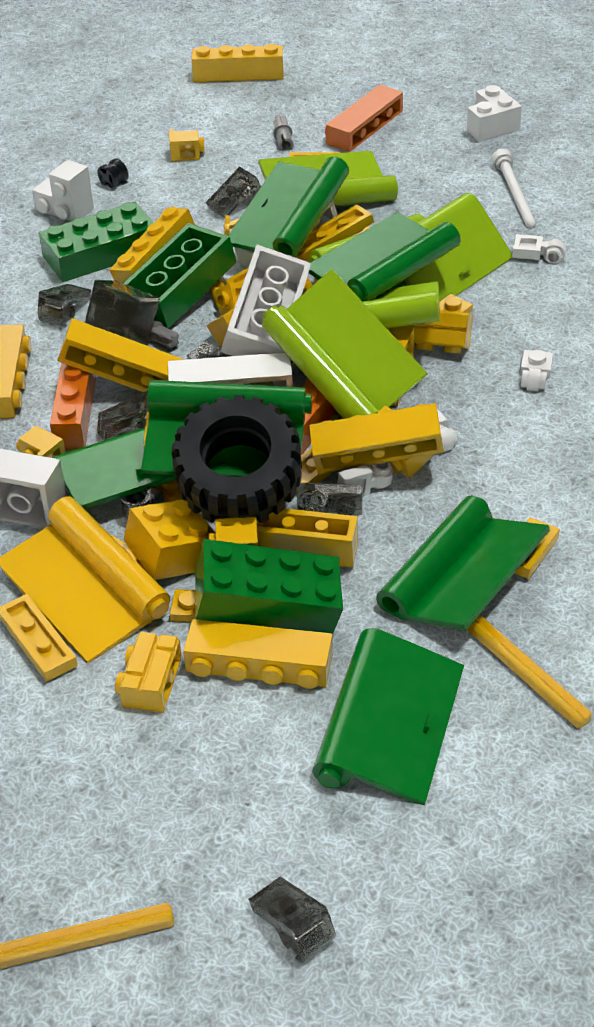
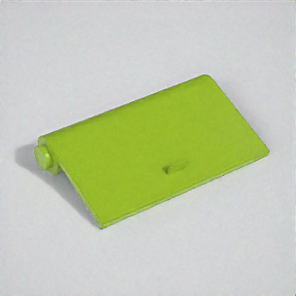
[258,151,398,206]
[404,193,512,302]
[262,269,428,419]
[363,281,440,329]

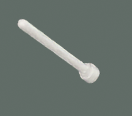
[492,149,536,228]

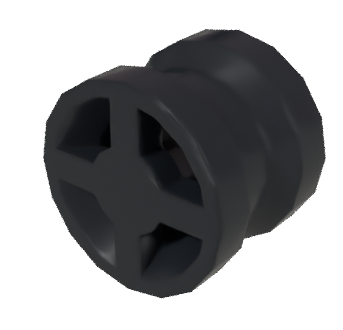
[97,158,129,189]

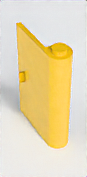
[0,496,170,663]

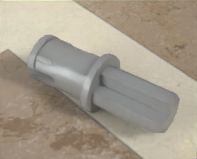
[273,115,294,150]
[129,315,179,348]

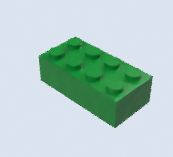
[38,202,154,282]
[118,223,237,328]
[195,539,343,634]

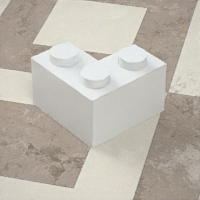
[466,85,522,142]
[32,160,94,221]

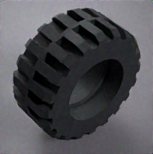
[171,395,302,524]

